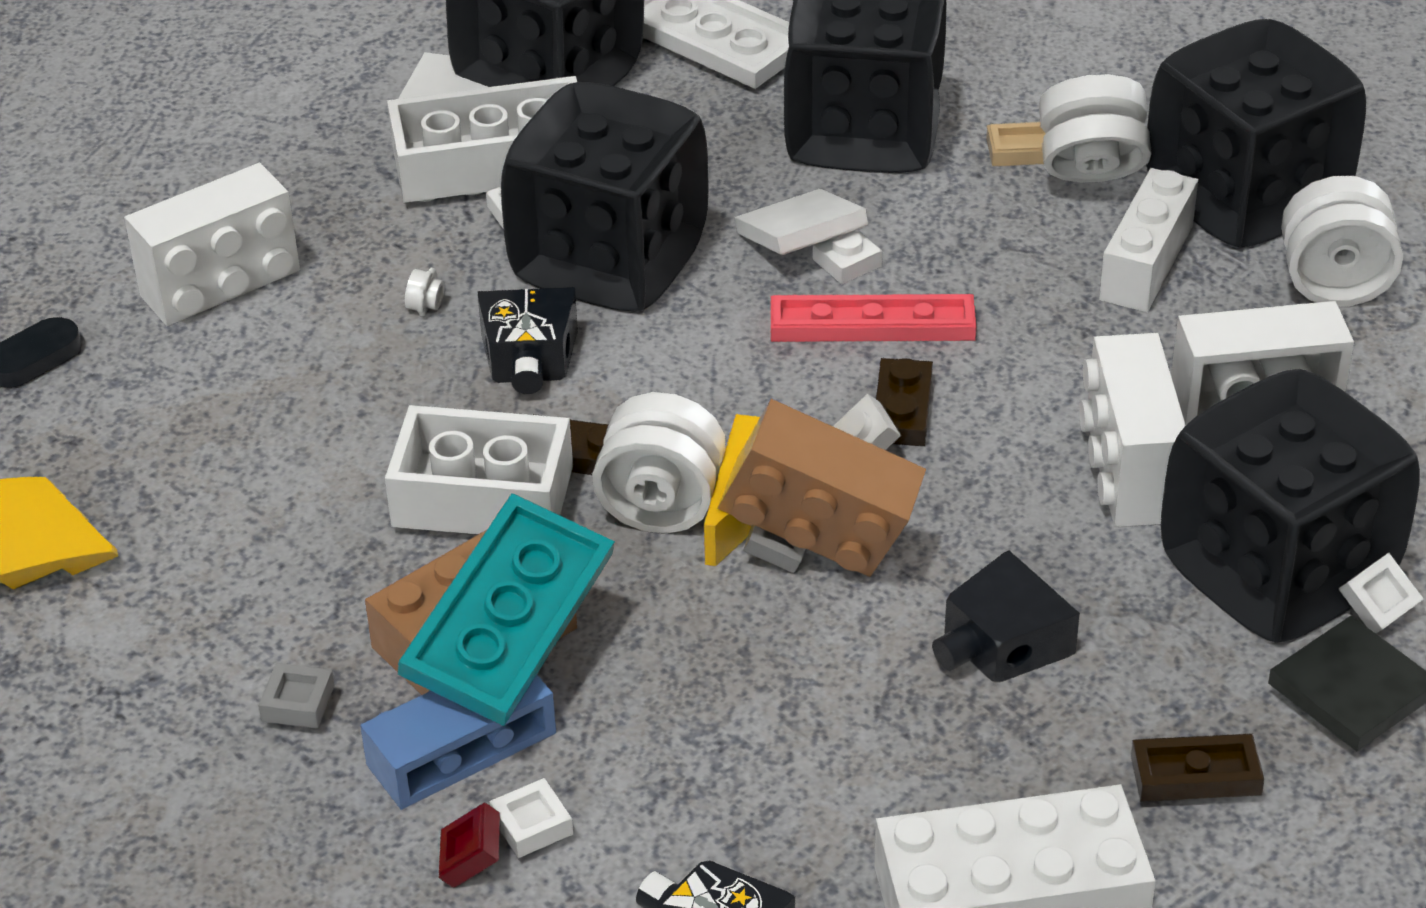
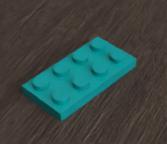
[397,493,615,726]

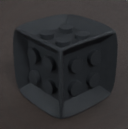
[446,0,644,87]
[784,0,947,173]
[1146,19,1366,247]
[501,82,709,311]
[1161,369,1420,643]

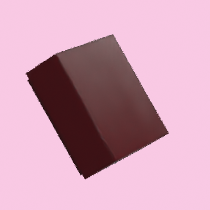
[439,802,500,888]

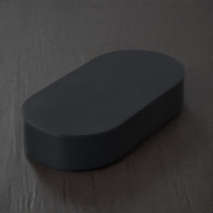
[0,317,81,388]

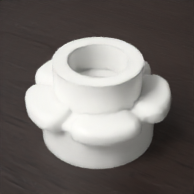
[404,267,445,316]

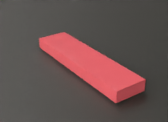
[771,294,976,342]

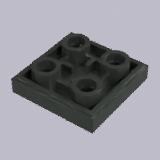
[1268,616,1426,752]

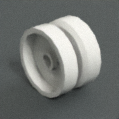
[1039,74,1151,183]
[1281,176,1403,307]
[592,392,726,534]

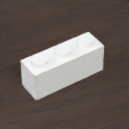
[1099,168,1198,313]

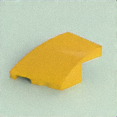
[0,477,118,590]

